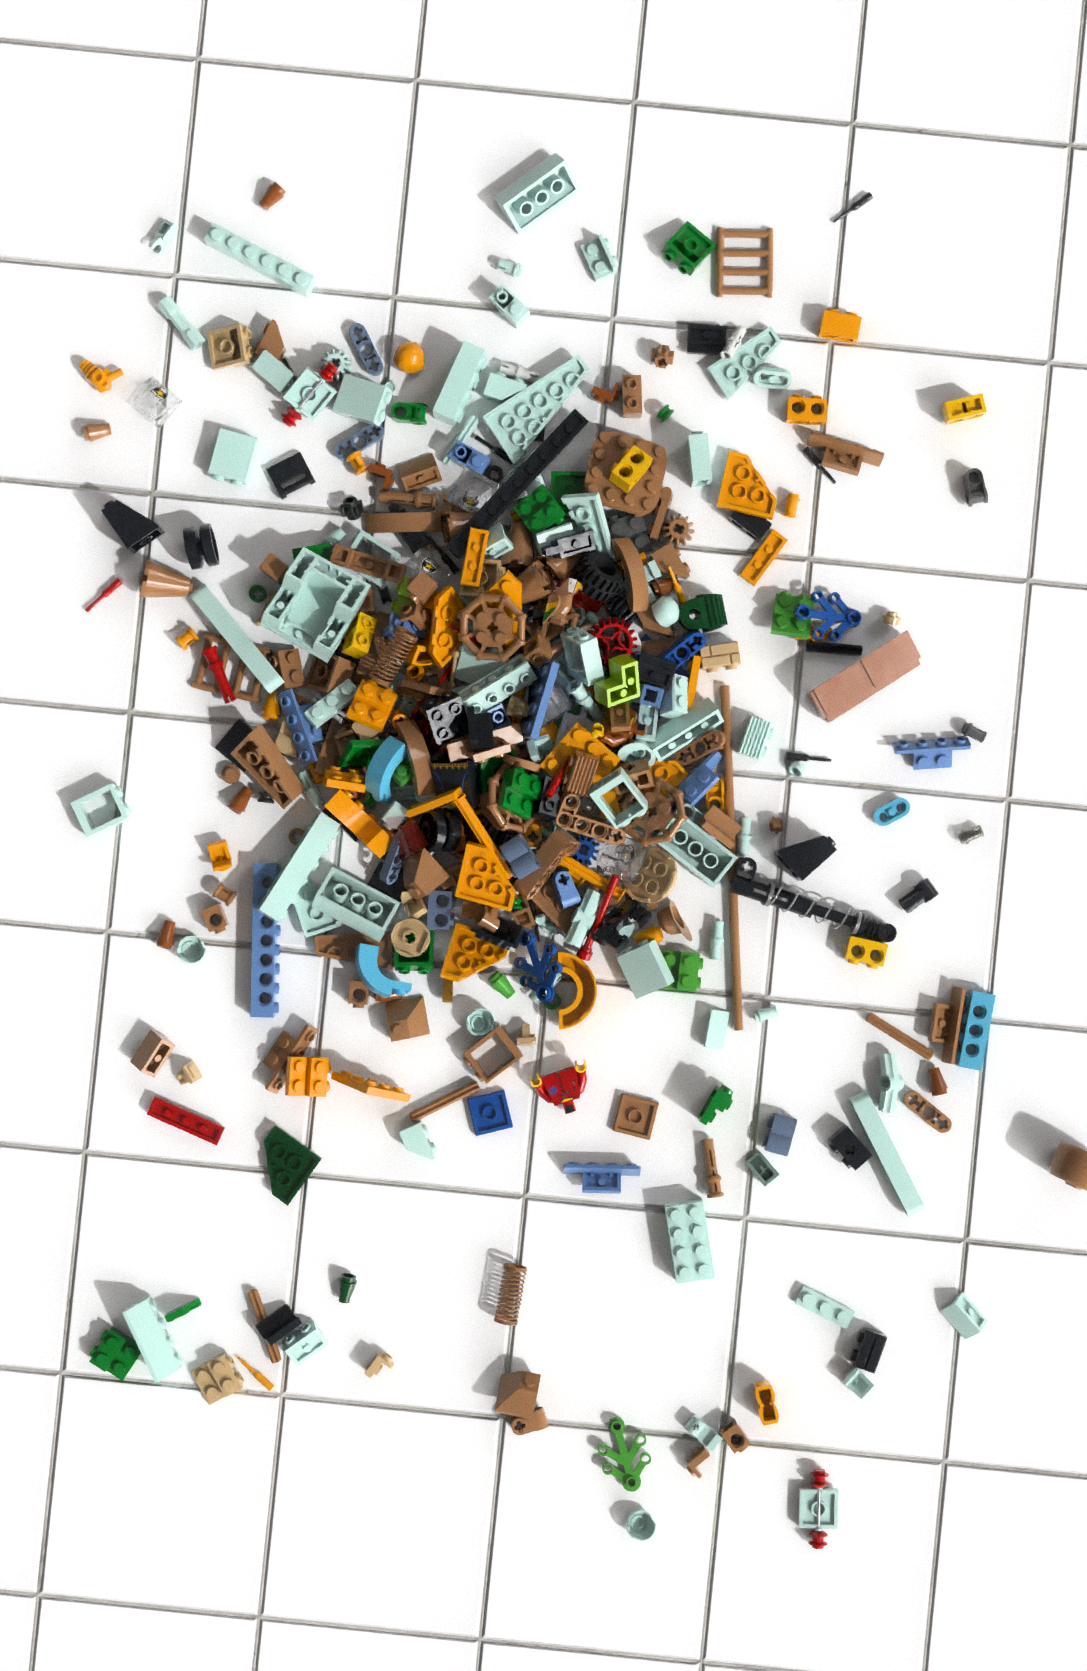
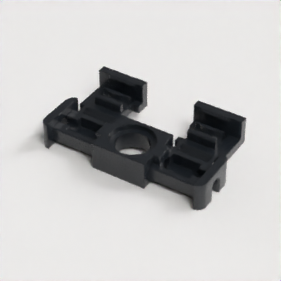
[591,894,652,954]

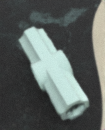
[564,888,603,948]

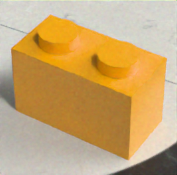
[818,308,862,344]

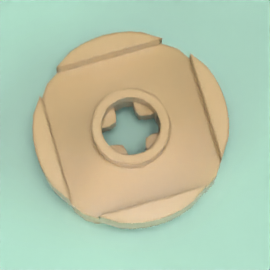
[391,918,430,957]

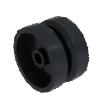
[183,523,220,570]
[417,809,462,852]

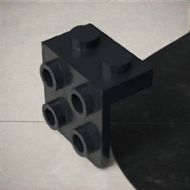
[418,690,469,745]
[470,916,525,950]

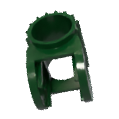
[678,594,728,634]

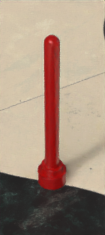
[576,874,619,961]

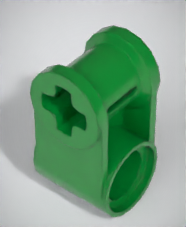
[391,402,428,425]

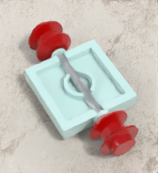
[281,361,339,427]
[798,1468,839,1549]

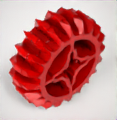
[588,617,638,669]

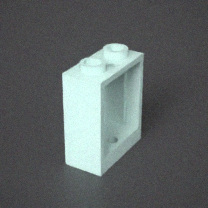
[350,530,402,588]
[560,626,605,686]
[589,767,648,829]
[70,783,132,838]

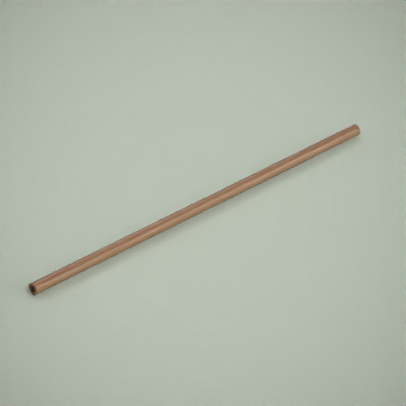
[720,685,743,1031]

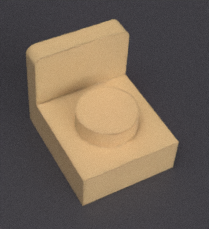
[364,1351,394,1378]

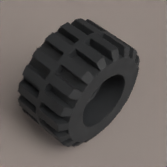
[572,550,625,601]

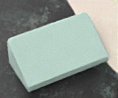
[535,522,574,556]
[704,1009,730,1050]

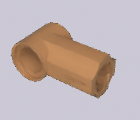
[474,904,500,934]

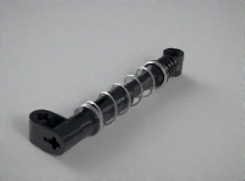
[728,857,897,942]

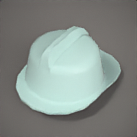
[618,739,656,766]

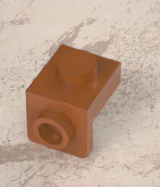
[591,383,621,405]
[368,462,395,491]

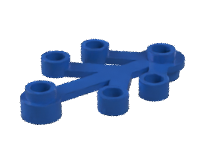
[794,590,862,642]
[514,930,563,1002]

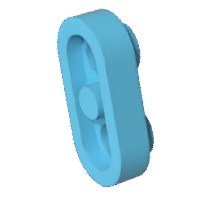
[873,798,910,826]

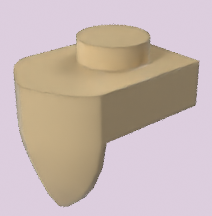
[401,891,428,919]

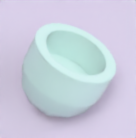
[789,761,806,778]

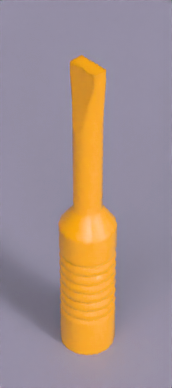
[667,565,687,606]
[237,1357,275,1391]

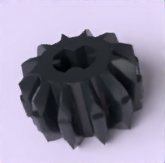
[605,595,637,625]
[480,817,510,846]

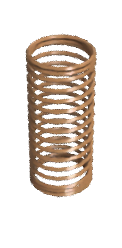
[368,626,418,687]
[493,1263,528,1326]

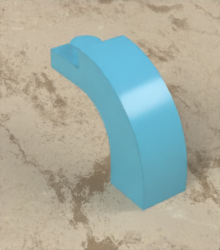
[365,736,407,805]
[355,943,412,998]

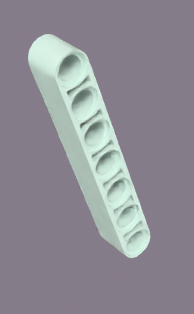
[189,583,285,694]
[848,1090,926,1217]

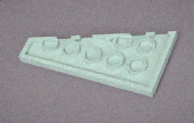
[482,354,589,465]

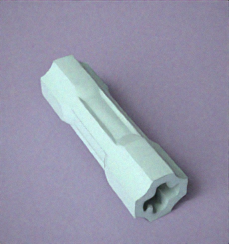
[156,296,206,351]

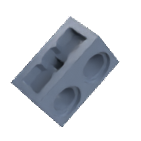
[426,890,456,930]

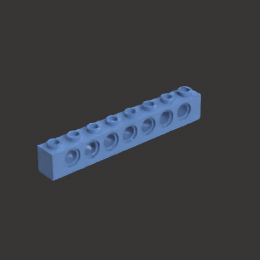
[250,863,281,1018]

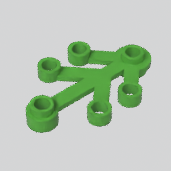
[597,1416,651,1492]

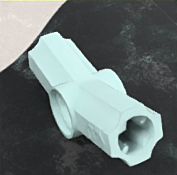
[878,1053,904,1113]

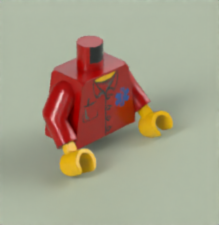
[528,1059,587,1114]

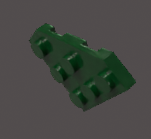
[264,1125,322,1206]

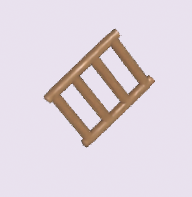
[716,227,774,298]
[191,633,272,703]

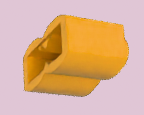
[753,1380,779,1426]

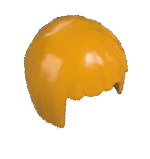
[393,342,424,374]

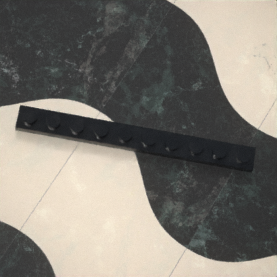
[445,409,589,560]

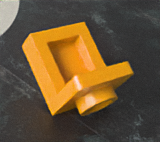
[207,839,232,871]

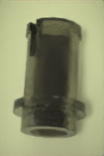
[958,825,984,845]

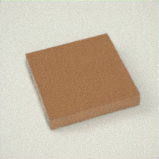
[401,678,453,696]
[612,1093,659,1140]

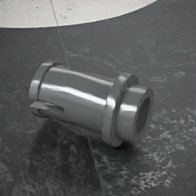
[961,722,987,743]

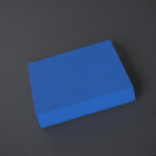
[467,1089,513,1136]

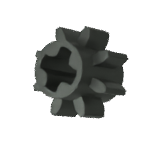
[340,496,364,520]

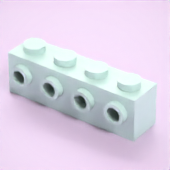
[457,653,538,714]
[646,697,724,762]

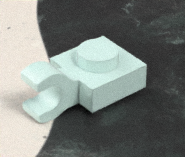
[148,219,179,255]

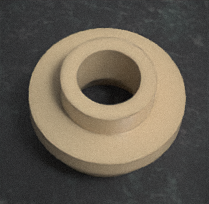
[882,611,901,625]

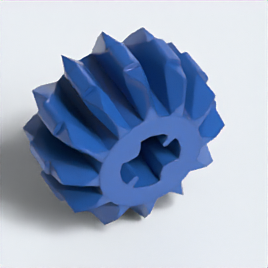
[570,835,601,865]

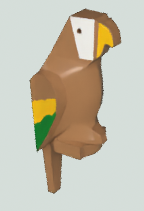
[541,578,583,639]

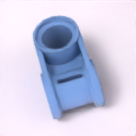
[551,871,581,909]

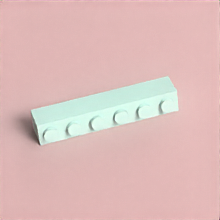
[204,223,317,298]
[256,812,340,922]

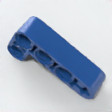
[630,630,706,686]

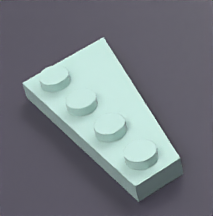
[707,326,782,400]
[561,492,616,561]
[281,864,342,938]

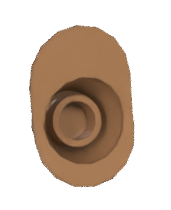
[656,900,692,941]

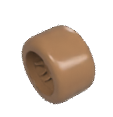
[1049,1141,1087,1191]

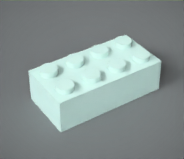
[432,340,488,427]
[312,867,400,942]
[664,1198,715,1284]

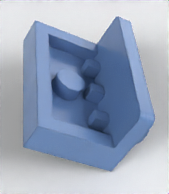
[381,613,426,644]

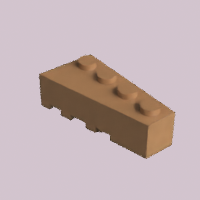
[230,724,305,809]

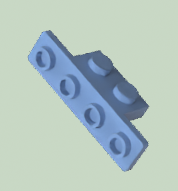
[277,689,324,767]
[892,736,971,770]
[666,750,723,811]
[563,1162,641,1194]

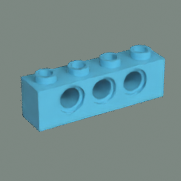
[955,990,996,1071]

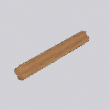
[865,1012,934,1060]
[409,1081,480,1122]
[247,1289,282,1363]

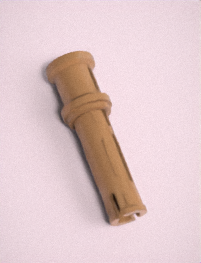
[379,490,437,510]
[701,1138,724,1198]

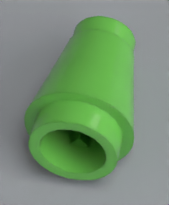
[487,970,515,999]

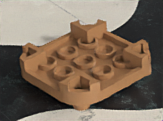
[582,431,667,518]

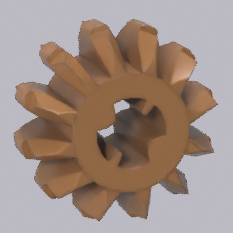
[662,514,695,547]

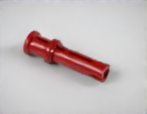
[201,645,236,704]

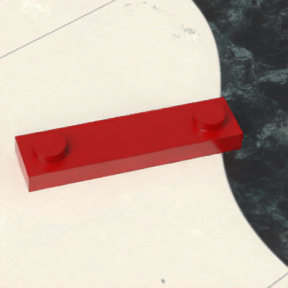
[147,1096,225,1146]

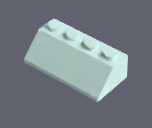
[494,152,580,234]
[656,810,738,888]
[122,1296,183,1383]

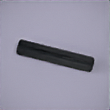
[806,641,863,656]

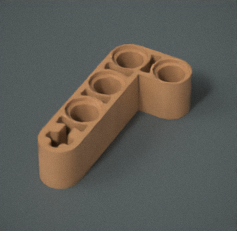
[554,789,626,845]
[513,829,581,900]

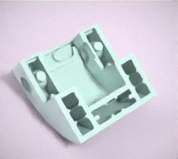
[260,547,371,663]

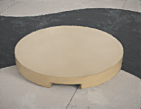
[622,846,677,904]

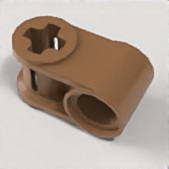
[510,1407,549,1436]

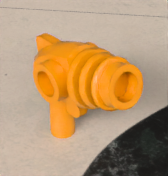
[79,359,124,393]

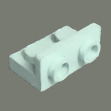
[580,234,619,282]
[282,1319,329,1366]

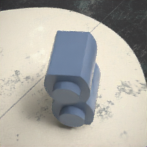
[499,834,542,880]
[762,1113,798,1157]

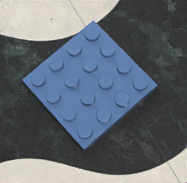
[520,662,560,740]

